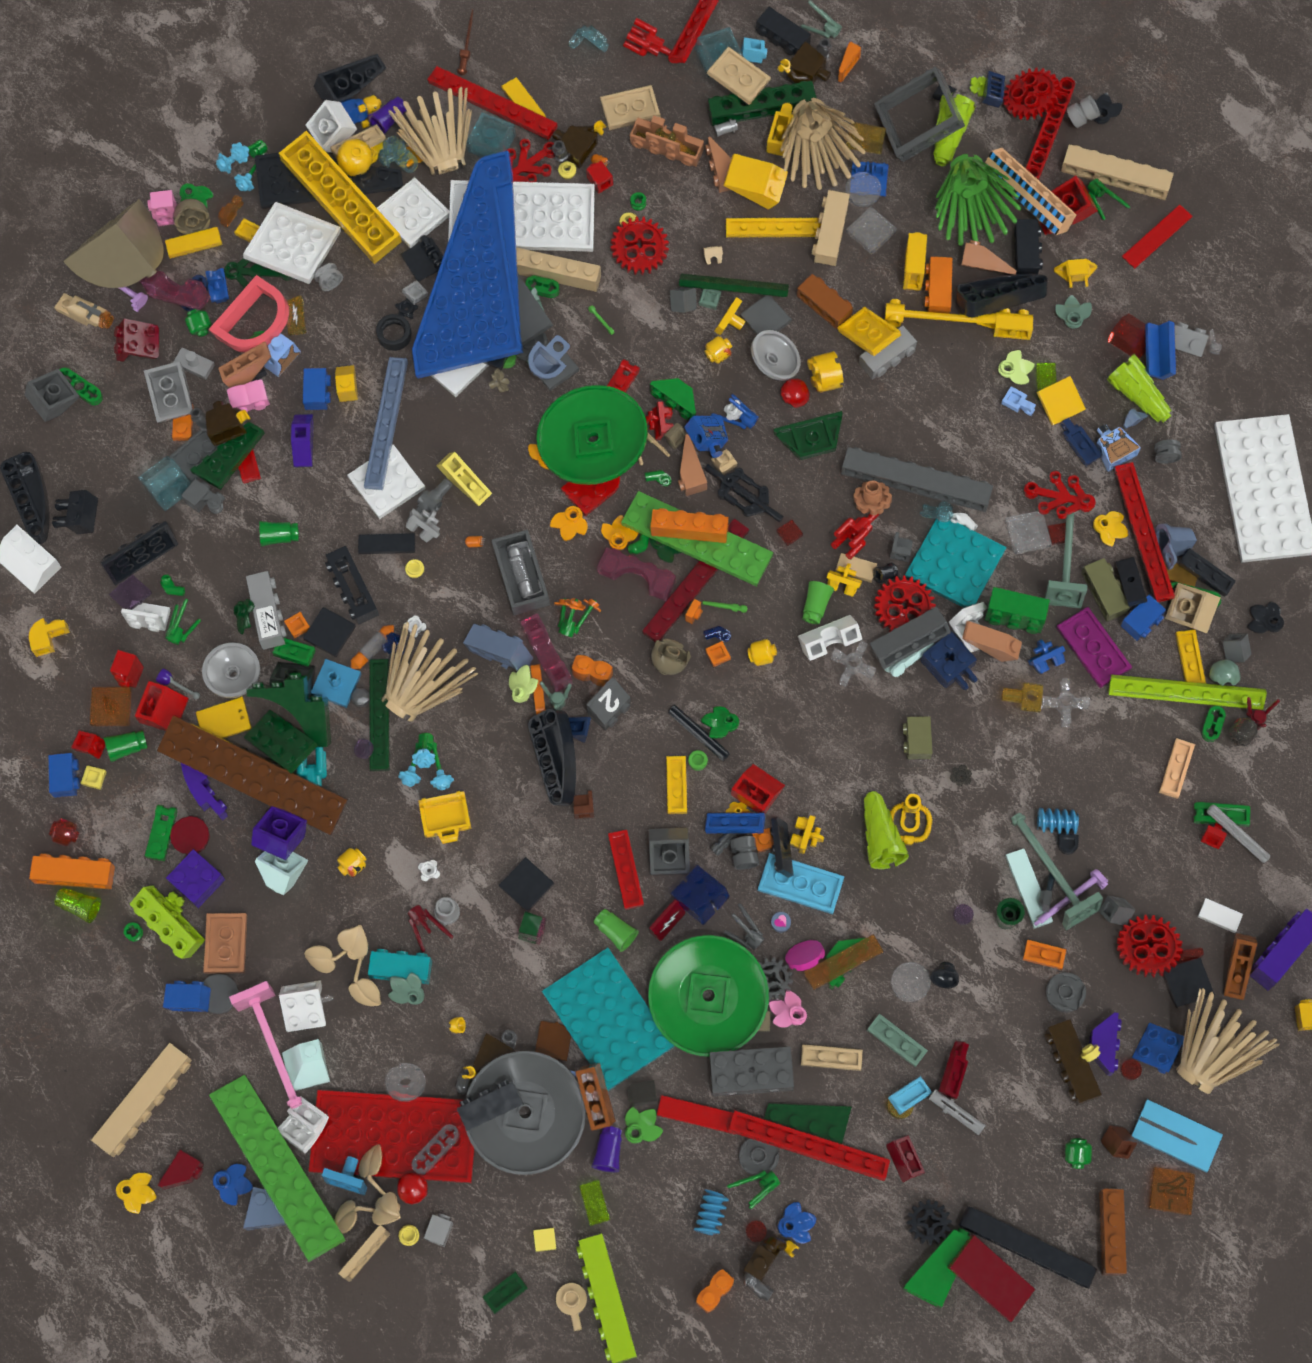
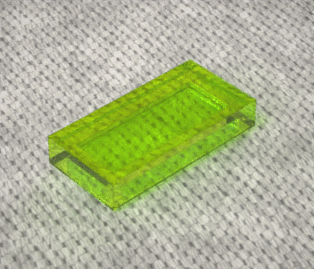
[579,1180,610,1226]

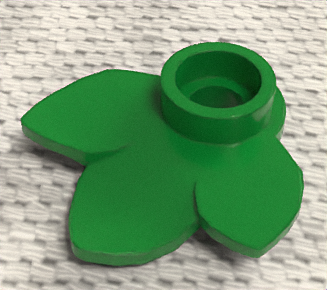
[179,183,214,207]
[701,706,740,739]

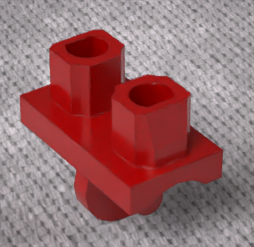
[645,402,674,440]

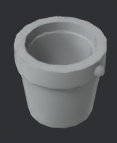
[434,897,460,926]

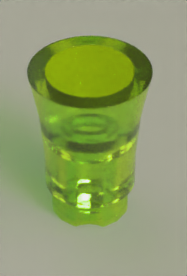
[54,888,101,923]

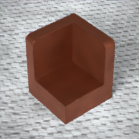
[573,790,594,819]
[1101,1125,1138,1159]

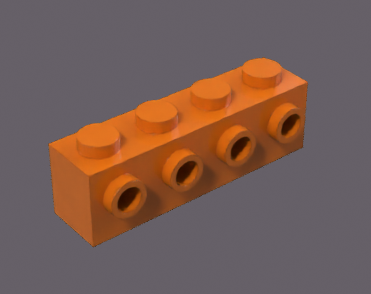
[651,508,728,543]
[29,854,115,890]

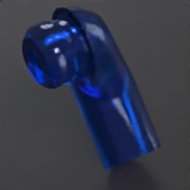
[703,626,731,642]

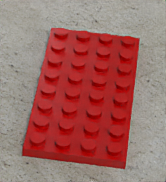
[309,1090,475,1183]

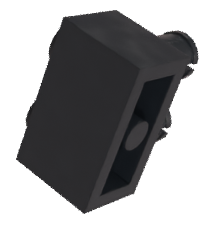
[52,490,98,534]

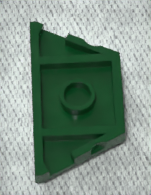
[773,411,843,460]

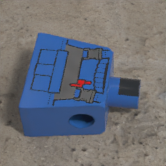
[684,416,728,458]

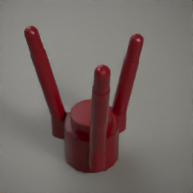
[1246,697,1280,730]
[407,905,453,952]

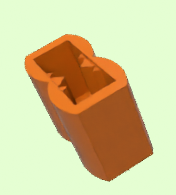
[572,655,613,687]
[696,1270,734,1314]

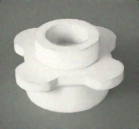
[724,400,742,420]
[404,616,426,638]
[418,860,440,882]

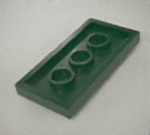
[244,710,318,774]

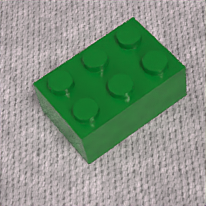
[985,587,1050,634]

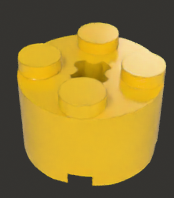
[807,351,843,393]

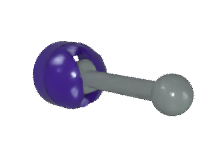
[156,668,200,699]

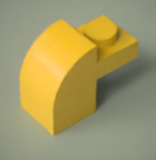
[29,618,70,657]

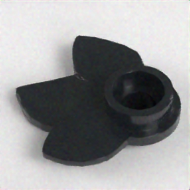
[1094,93,1122,124]
[1247,602,1284,634]

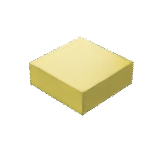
[81,765,106,790]
[534,1228,556,1252]

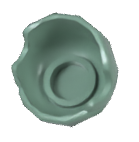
[1209,660,1241,686]

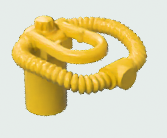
[890,794,932,845]

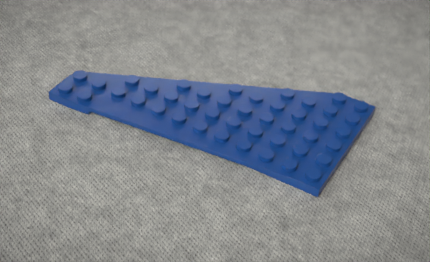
[412,151,523,379]

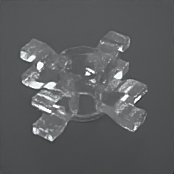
[831,641,876,687]
[1041,679,1090,727]

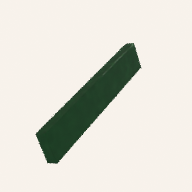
[679,273,789,297]
[369,659,390,771]

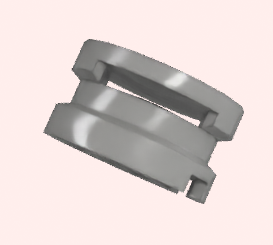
[314,263,343,291]

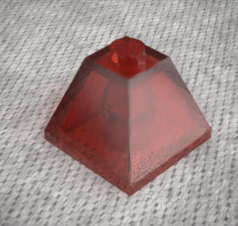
[1108,313,1146,360]

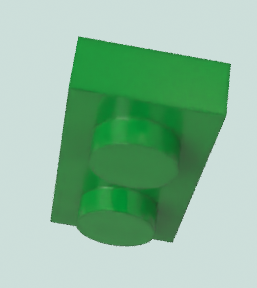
[272,638,316,667]

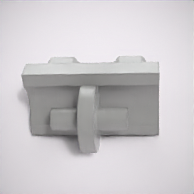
[406,508,440,542]

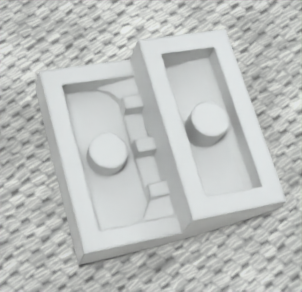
[278,1096,329,1154]

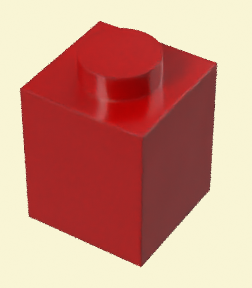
[586,160,613,194]

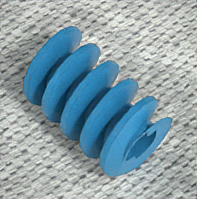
[1037,808,1079,835]
[694,1189,729,1236]

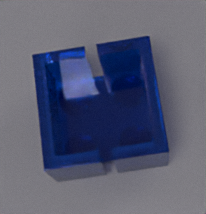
[671,865,730,925]

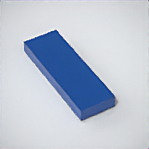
[705,813,766,833]

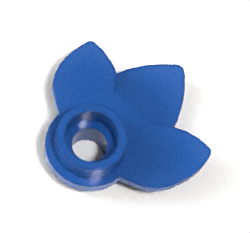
[213,1164,253,1206]
[778,1202,816,1244]

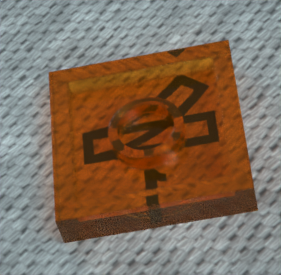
[1149,1167,1195,1216]

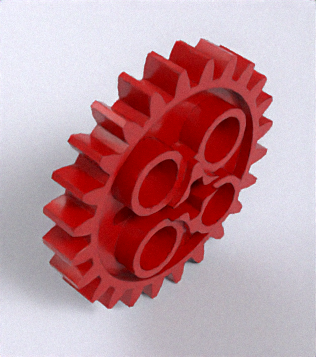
[1003,67,1061,120]
[610,216,669,275]
[873,575,936,632]
[1117,915,1183,978]

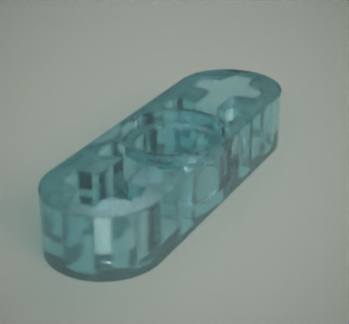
[412,1124,459,1175]

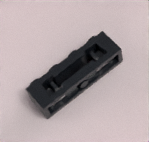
[325,546,379,625]

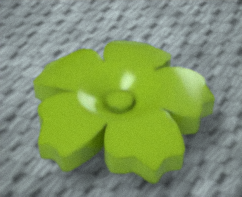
[969,76,986,97]
[165,892,185,914]

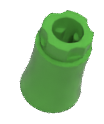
[802,581,834,625]
[594,909,639,952]

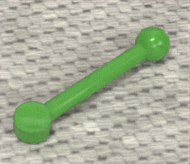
[588,306,615,335]

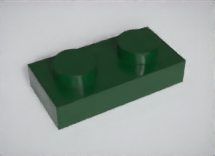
[482,1271,528,1314]

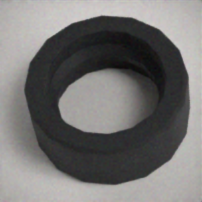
[376,314,412,351]

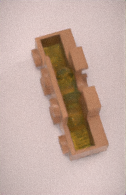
[630,115,704,167]

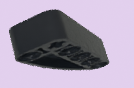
[956,274,1048,318]
[0,452,50,544]
[528,708,576,806]

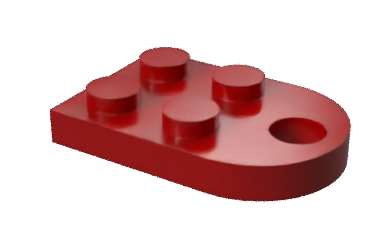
[561,476,620,517]

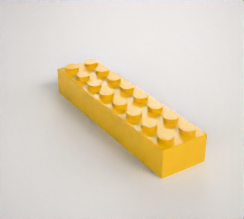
[279,131,402,264]

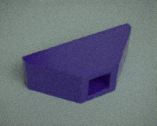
[291,414,313,467]
[1089,1013,1121,1076]

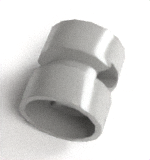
[1067,95,1100,128]

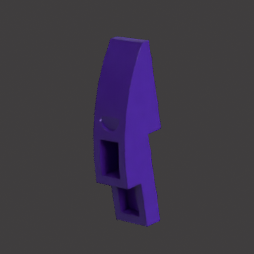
[181,763,228,821]

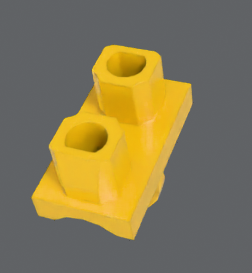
[827,563,862,596]
[790,815,824,854]

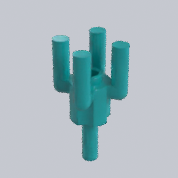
[297,747,327,786]

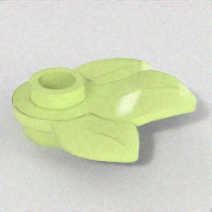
[998,350,1035,384]
[509,665,538,703]

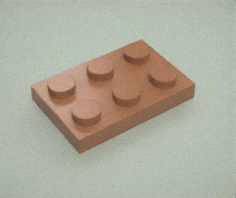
[204,913,247,974]

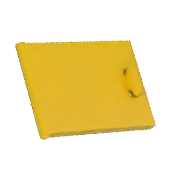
[196,697,252,739]

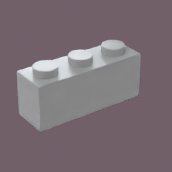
[859,326,917,379]

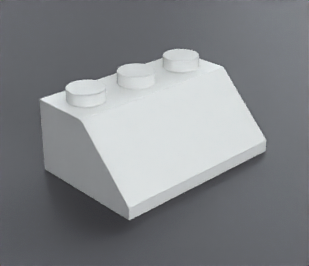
[0,525,62,594]

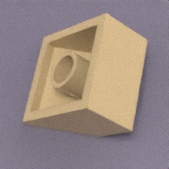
[1165,583,1221,633]

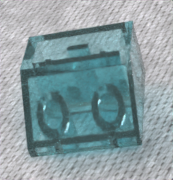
[138,455,191,511]

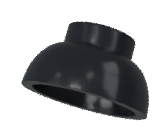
[930,962,959,989]

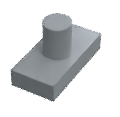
[173,348,215,380]

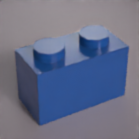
[303,368,331,410]
[1120,595,1166,641]
[48,753,80,798]
[163,981,211,1012]

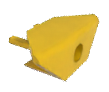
[1054,259,1097,288]

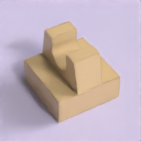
[703,246,723,265]
[711,449,737,474]

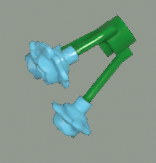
[216,140,267,192]
[398,733,454,790]

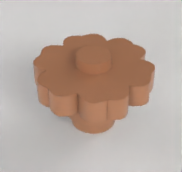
[854,480,892,515]

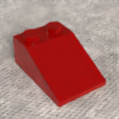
[1038,176,1098,235]

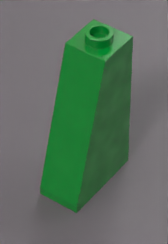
[902,1228,970,1308]

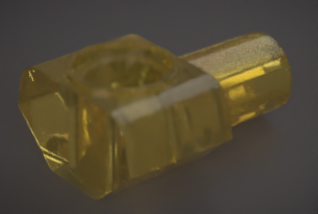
[1002,683,1043,713]

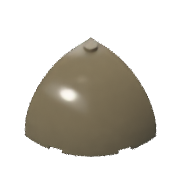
[64,199,164,288]

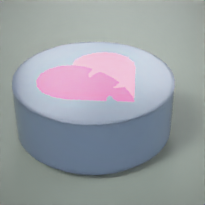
[771,912,791,933]

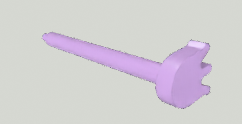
[119,286,148,312]
[1034,869,1108,926]

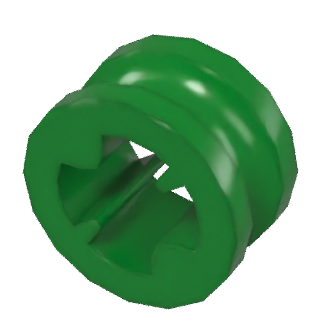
[630,192,646,211]
[124,922,143,942]

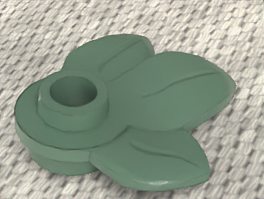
[1055,295,1092,329]
[388,972,425,1005]

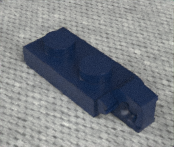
[1061,418,1102,467]

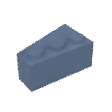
[463,624,533,671]
[243,1187,286,1231]

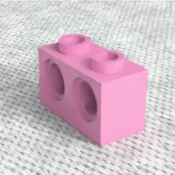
[148,190,177,226]

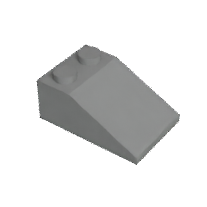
[144,361,193,423]

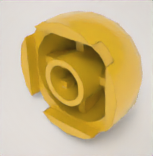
[336,139,372,176]

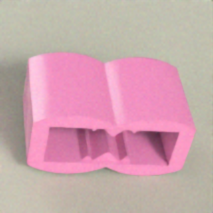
[227,380,270,413]

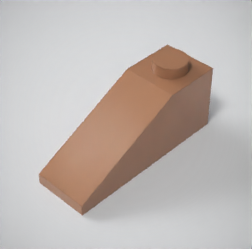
[961,240,1016,275]
[219,341,271,388]
[678,434,707,496]
[962,621,1022,662]

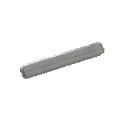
[1207,805,1270,863]

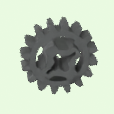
[759,958,793,1002]

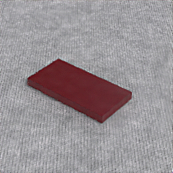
[948,1235,1035,1322]

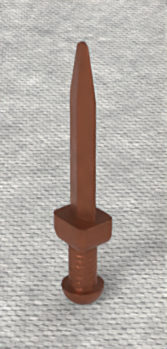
[457,9,473,76]

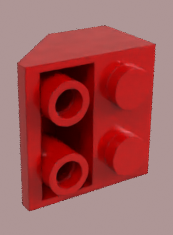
[135,681,189,731]
[731,764,785,814]

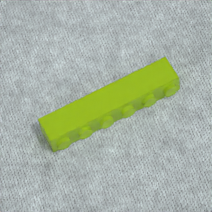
[576,1234,637,1363]

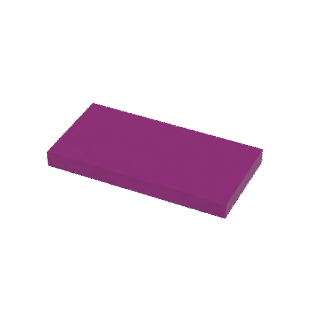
[1056,607,1132,689]

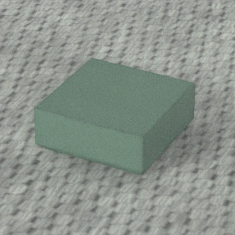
[699,289,721,310]

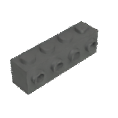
[869,607,951,669]

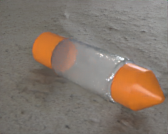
[350,625,394,670]

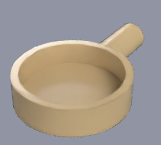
[556,1283,587,1331]

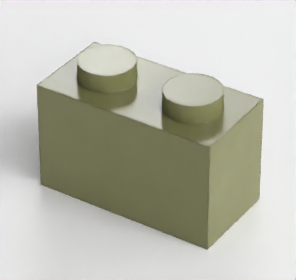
[902,716,932,760]

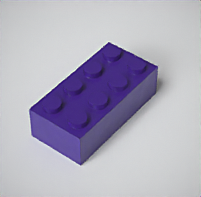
[1250,908,1312,991]

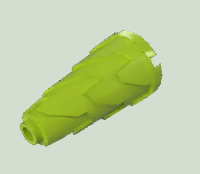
[933,93,976,166]
[1107,354,1172,423]
[864,791,909,869]

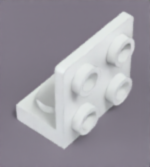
[121,601,171,632]
[949,602,988,652]
[279,980,326,1032]

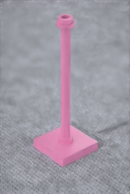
[229,981,302,1109]

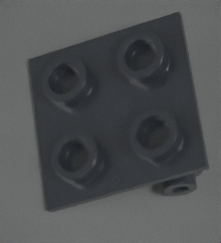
[400,235,443,282]

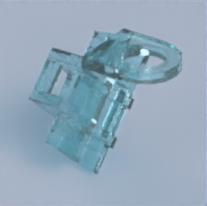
[569,25,609,53]
[379,135,418,173]

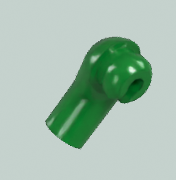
[628,534,649,555]

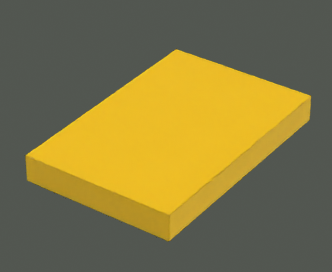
[837,307,901,356]

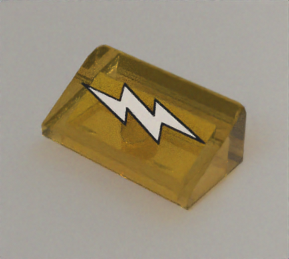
[287,296,307,336]

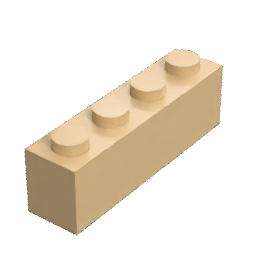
[812,190,850,266]

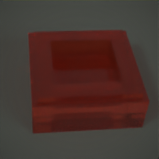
[777,520,803,546]
[1047,523,1066,545]
[1180,948,1204,962]

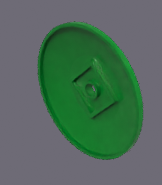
[537,385,648,485]
[648,935,769,1057]

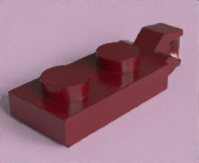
[939,1041,969,1099]

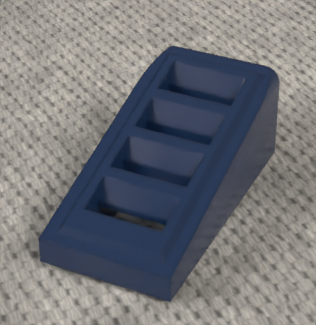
[982,71,1005,108]

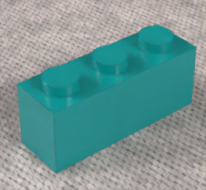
[368,949,432,984]

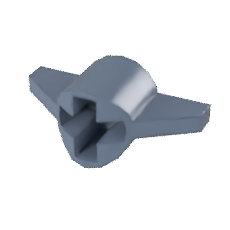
[1123,409,1148,429]

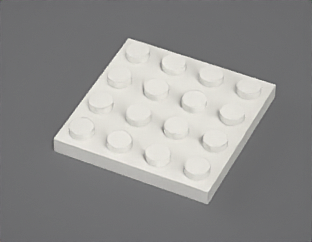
[243,202,341,284]

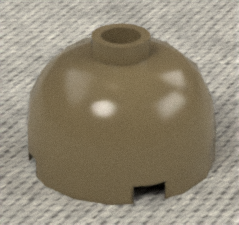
[173,199,210,235]
[651,639,691,675]

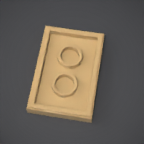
[707,47,771,105]
[600,85,660,130]
[338,1225,390,1282]

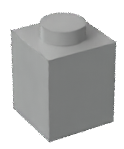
[424,1213,453,1247]

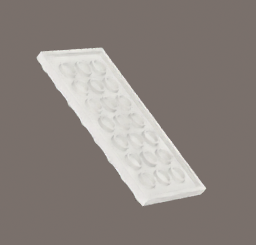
[448,180,594,252]
[1214,414,1312,563]

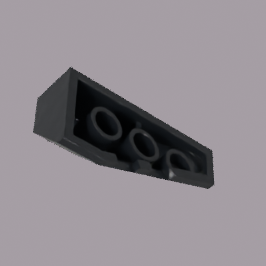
[314,54,386,103]

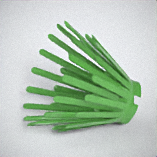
[935,154,1021,246]

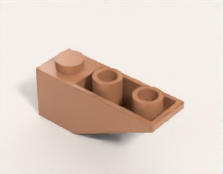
[705,137,731,193]

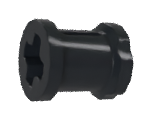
[873,562,898,584]

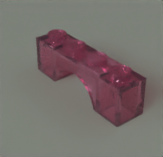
[140,270,211,310]
[597,547,676,601]
[520,613,573,692]

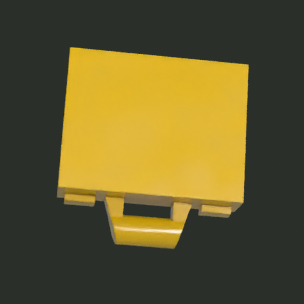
[418,791,472,844]

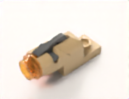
[54,293,114,329]

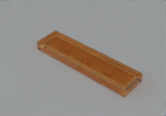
[804,934,884,990]

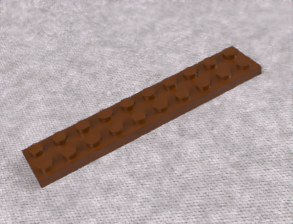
[157,716,348,835]

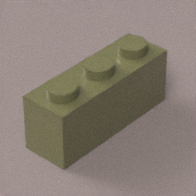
[1081,558,1130,622]

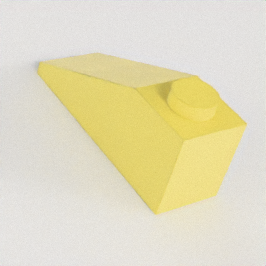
[436,452,492,506]

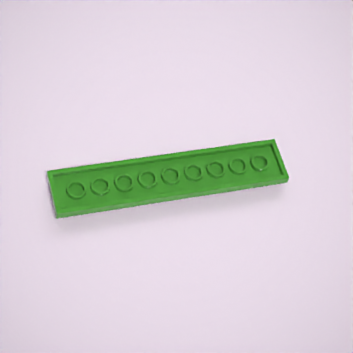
[209,1075,345,1262]

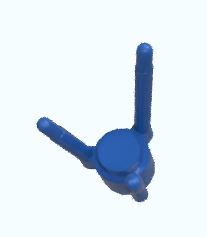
[711,394,759,430]

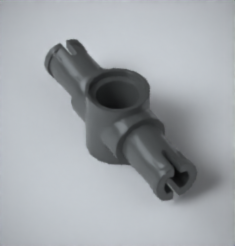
[407,478,453,521]

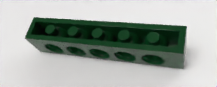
[708,81,817,126]

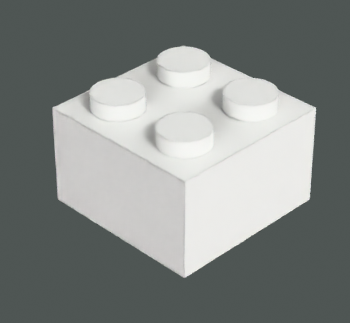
[306,100,357,153]

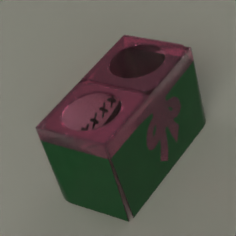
[518,911,546,945]

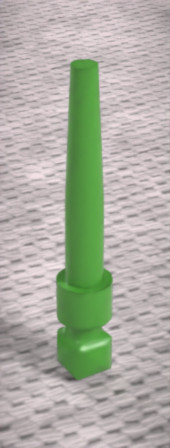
[703,601,748,613]

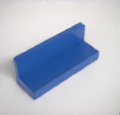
[1145,321,1176,380]

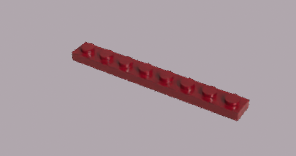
[642,519,749,643]

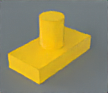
[714,297,746,335]

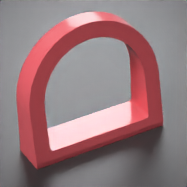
[209,275,289,352]

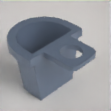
[528,335,570,379]
[1155,523,1197,570]

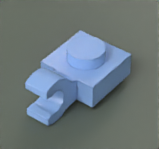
[1001,387,1036,416]

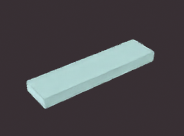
[1005,849,1053,929]

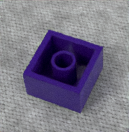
[251,806,307,861]
[166,849,225,908]

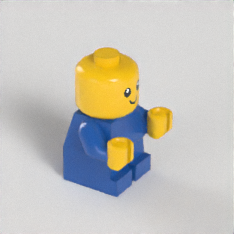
[341,95,382,128]

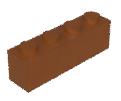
[1099,1189,1127,1276]

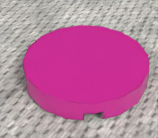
[785,940,825,971]

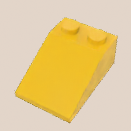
[723,154,788,210]

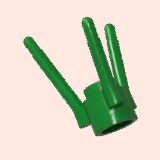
[1087,178,1130,220]
[165,598,201,645]
[727,1170,780,1209]

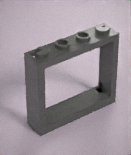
[874,67,965,162]

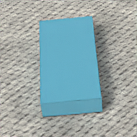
[888,1076,932,1115]

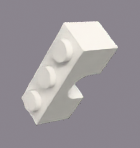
[798,615,862,661]

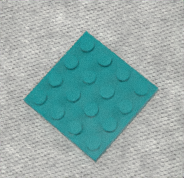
[905,513,1007,608]

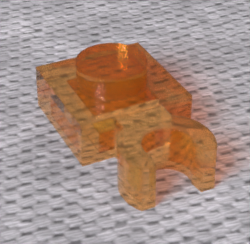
[218,194,244,228]

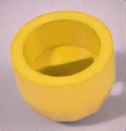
[449,1017,466,1034]

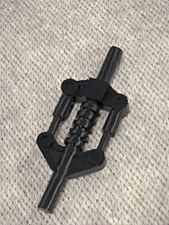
[704,464,784,522]

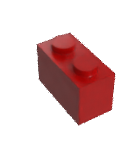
[110,650,144,688]

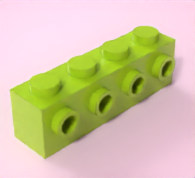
[130,886,205,959]

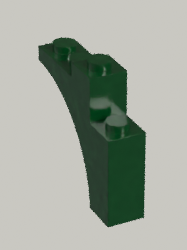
[246,673,331,747]

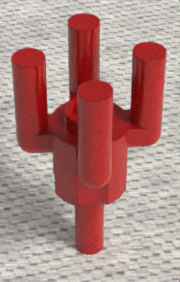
[623,18,672,56]
[831,514,880,560]

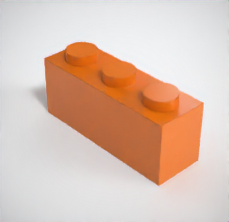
[924,257,952,314]

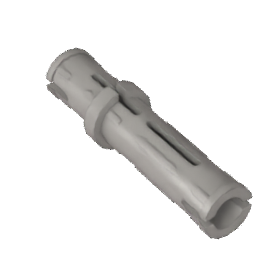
[929,1089,986,1136]

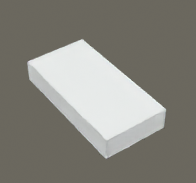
[1198,898,1243,933]

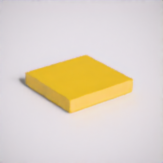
[1037,376,1086,426]

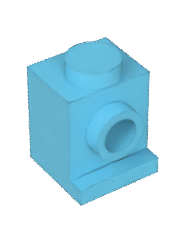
[741,37,767,63]

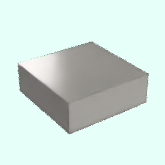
[402,280,428,305]

